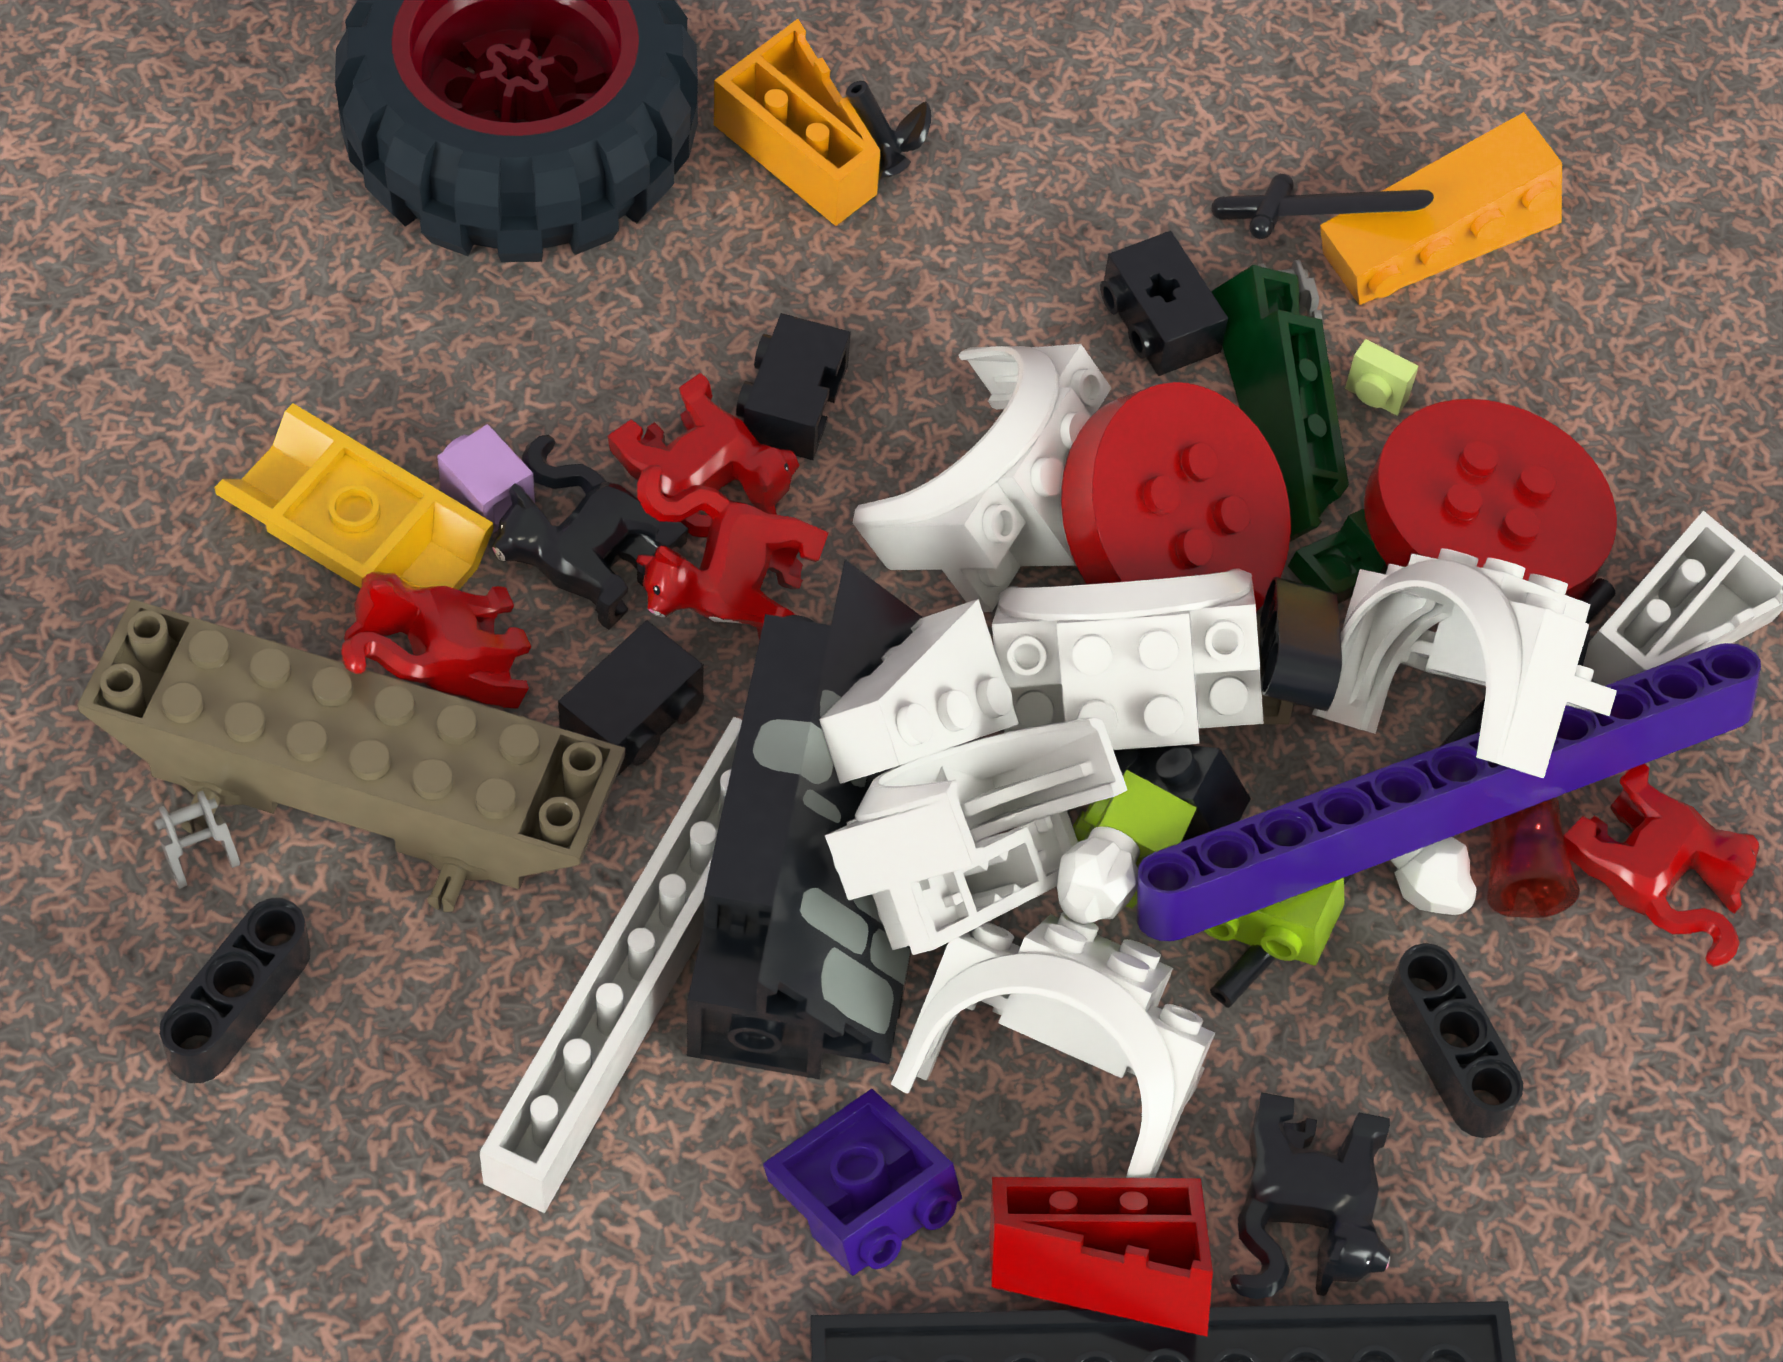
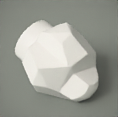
[1057,826,1140,924]
[1390,837,1477,915]

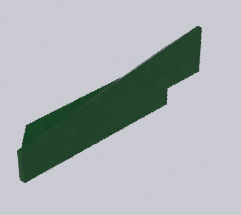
[1211,265,1349,542]

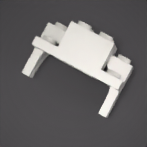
[853,344,1111,612]
[1312,548,1617,778]
[992,568,1264,750]
[825,718,1127,955]
[891,912,1215,1178]

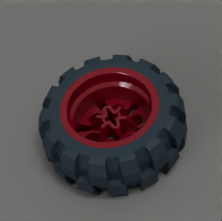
[335,0,698,262]

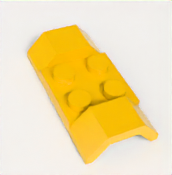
[214,403,494,590]

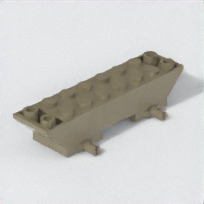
[77,599,625,912]

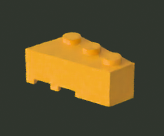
[714,19,880,226]

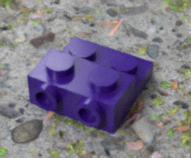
[763,1089,962,1276]

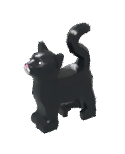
[492,435,688,630]
[1230,1092,1390,1299]

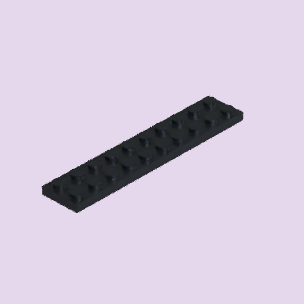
[810,1301,1516,1362]

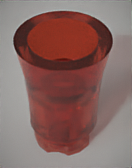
[1487,797,1580,918]

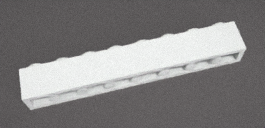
[480,717,742,1213]

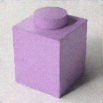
[437,424,535,534]

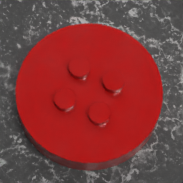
[1061,382,1291,612]
[1364,399,1617,600]

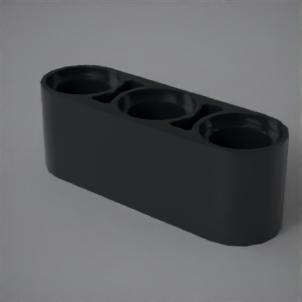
[1259,577,1342,711]
[159,898,311,1083]
[1388,943,1523,1138]

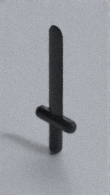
[1211,174,1434,239]

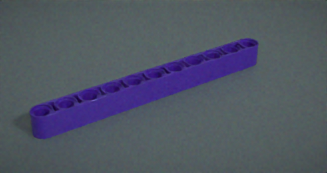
[1137,643,1761,941]

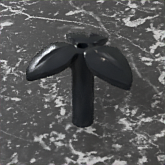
[846,81,932,180]

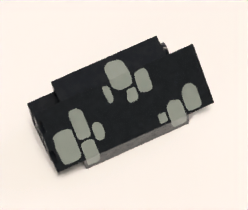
[687,560,923,1080]

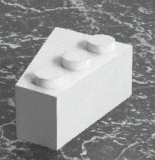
[1583,511,1783,686]
[819,599,1019,784]

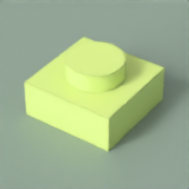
[1345,339,1419,416]

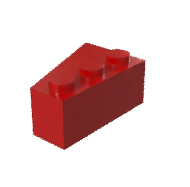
[989,1177,1213,1337]

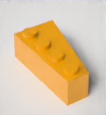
[1320,112,1562,305]

